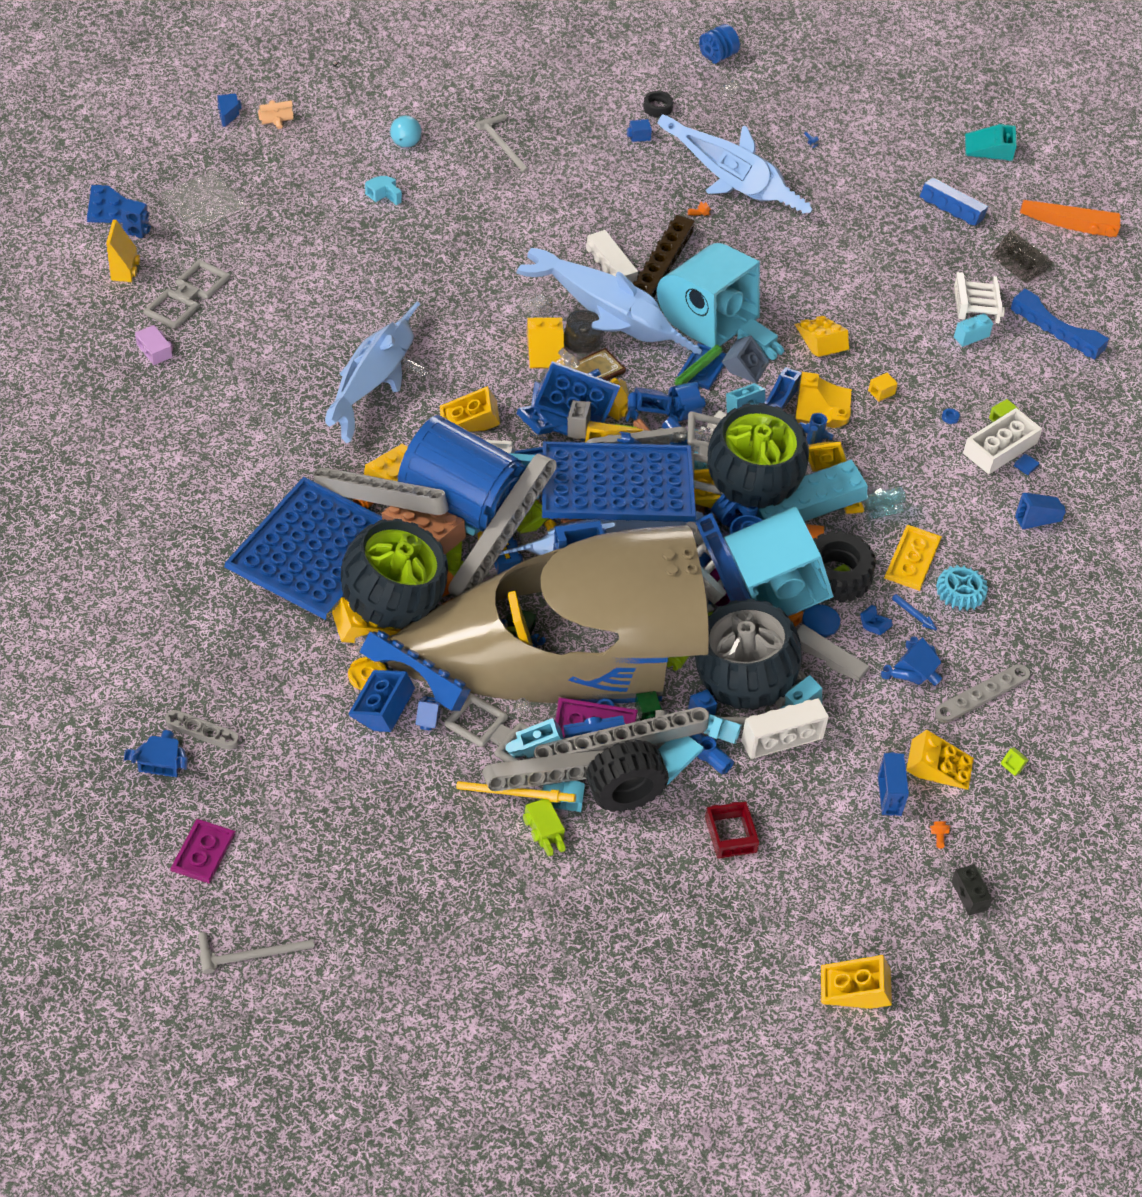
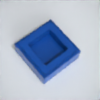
[1014,454,1039,475]

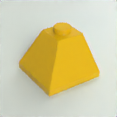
[808,442,847,472]

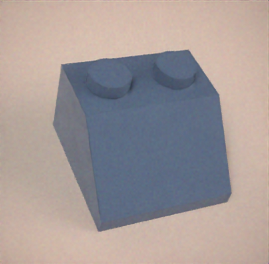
[722,335,770,383]

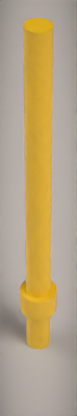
[456,781,576,803]

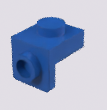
[860,605,893,635]

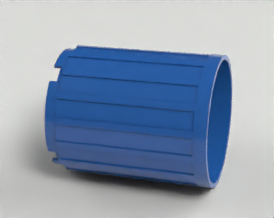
[398,415,527,531]

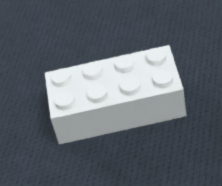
[963,408,1042,474]
[741,698,829,759]

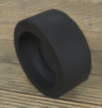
[643,91,673,118]

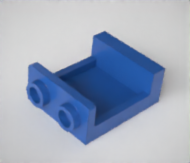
[553,521,607,551]

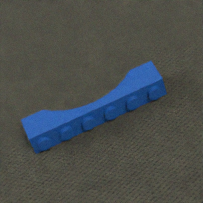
[1010,289,1109,360]
[764,367,802,409]
[695,513,750,601]
[360,630,471,711]

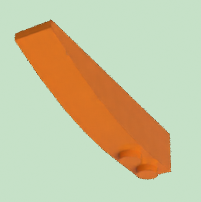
[1020,200,1120,237]

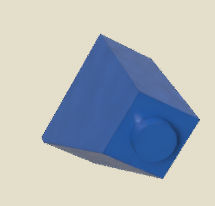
[1015,493,1066,530]

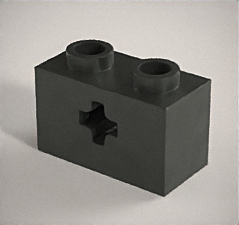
[951,864,992,916]

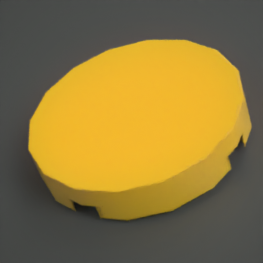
[348,657,387,690]

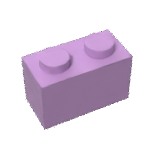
[135,325,173,365]

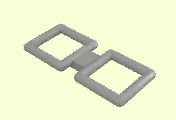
[143,260,231,329]
[687,412,723,495]
[444,693,529,762]

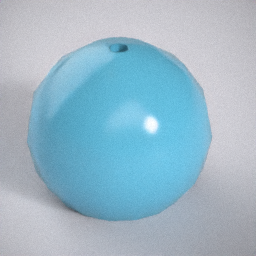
[390,115,422,147]

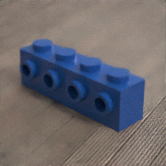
[919,178,989,226]

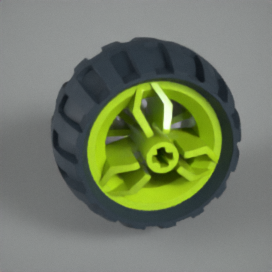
[708,403,809,509]
[340,519,448,629]

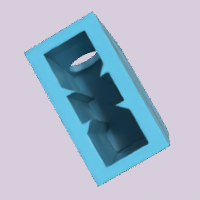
[779,675,822,709]

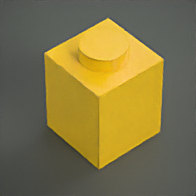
[868,373,898,402]

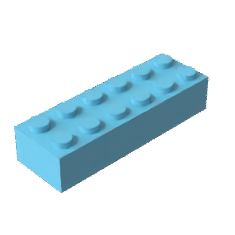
[752,459,868,522]

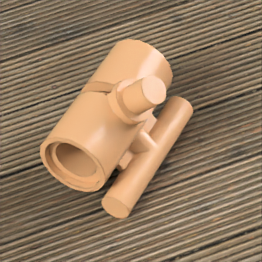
[258,100,293,129]

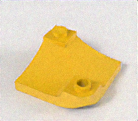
[795,372,852,428]

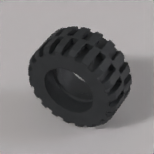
[813,531,876,603]
[586,740,669,812]

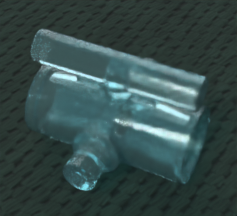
[865,486,906,520]

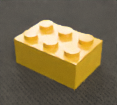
[364,444,408,481]

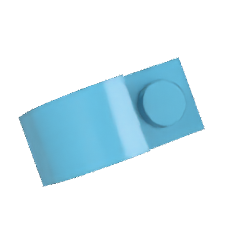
[365,176,402,205]
[704,714,742,744]

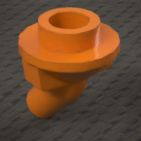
[688,202,711,216]
[930,821,950,849]

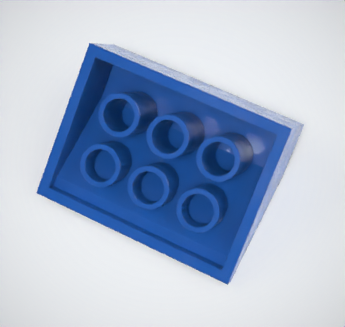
[534,361,620,423]

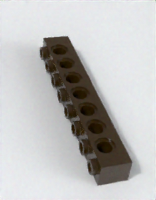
[633,215,695,299]

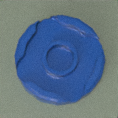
[802,604,840,638]

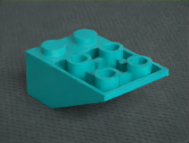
[965,124,1017,161]

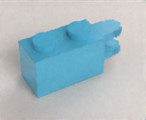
[737,318,785,360]
[505,718,564,759]

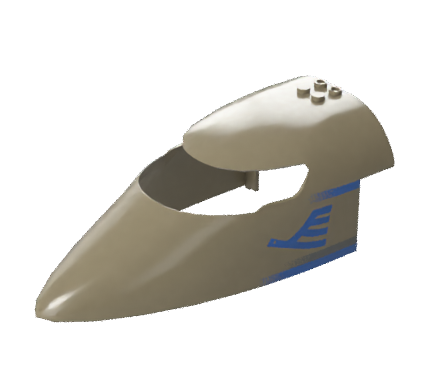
[385,525,709,704]

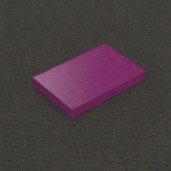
[170,819,236,884]

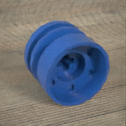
[699,24,740,64]

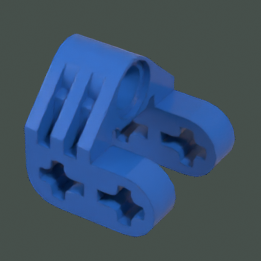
[711,494,759,527]

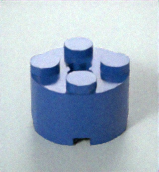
[668,382,706,421]

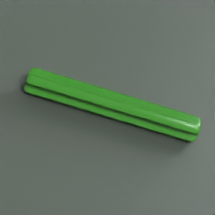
[674,345,722,386]

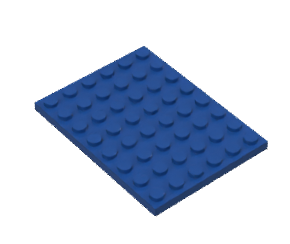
[542,441,696,522]
[224,477,382,620]

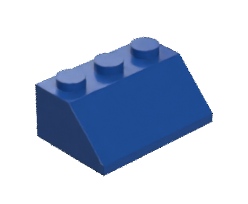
[348,670,415,732]

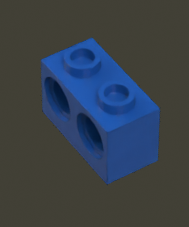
[121,199,151,239]

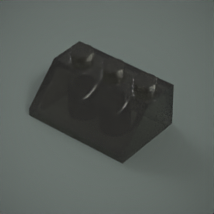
[990,230,1053,284]

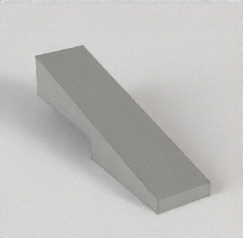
[797,624,869,681]

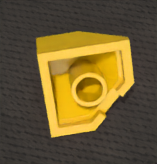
[608,377,629,421]

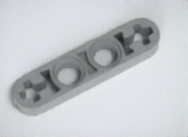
[165,710,239,750]

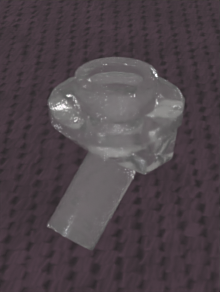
[502,697,531,717]

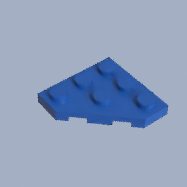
[87,185,127,223]

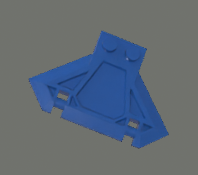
[516,381,585,441]

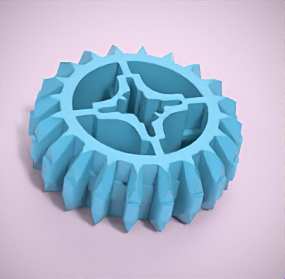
[936,565,988,611]

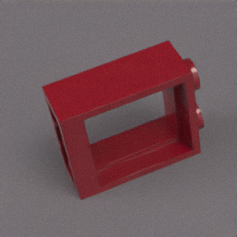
[705,801,759,859]

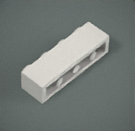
[586,230,638,283]

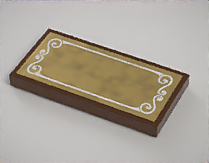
[567,348,626,381]

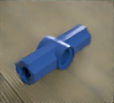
[563,715,625,739]
[689,733,734,775]

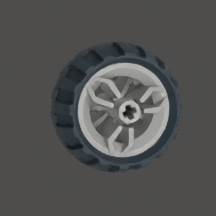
[695,599,802,710]

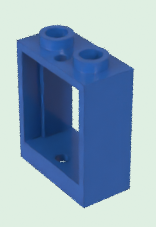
[878,752,909,816]

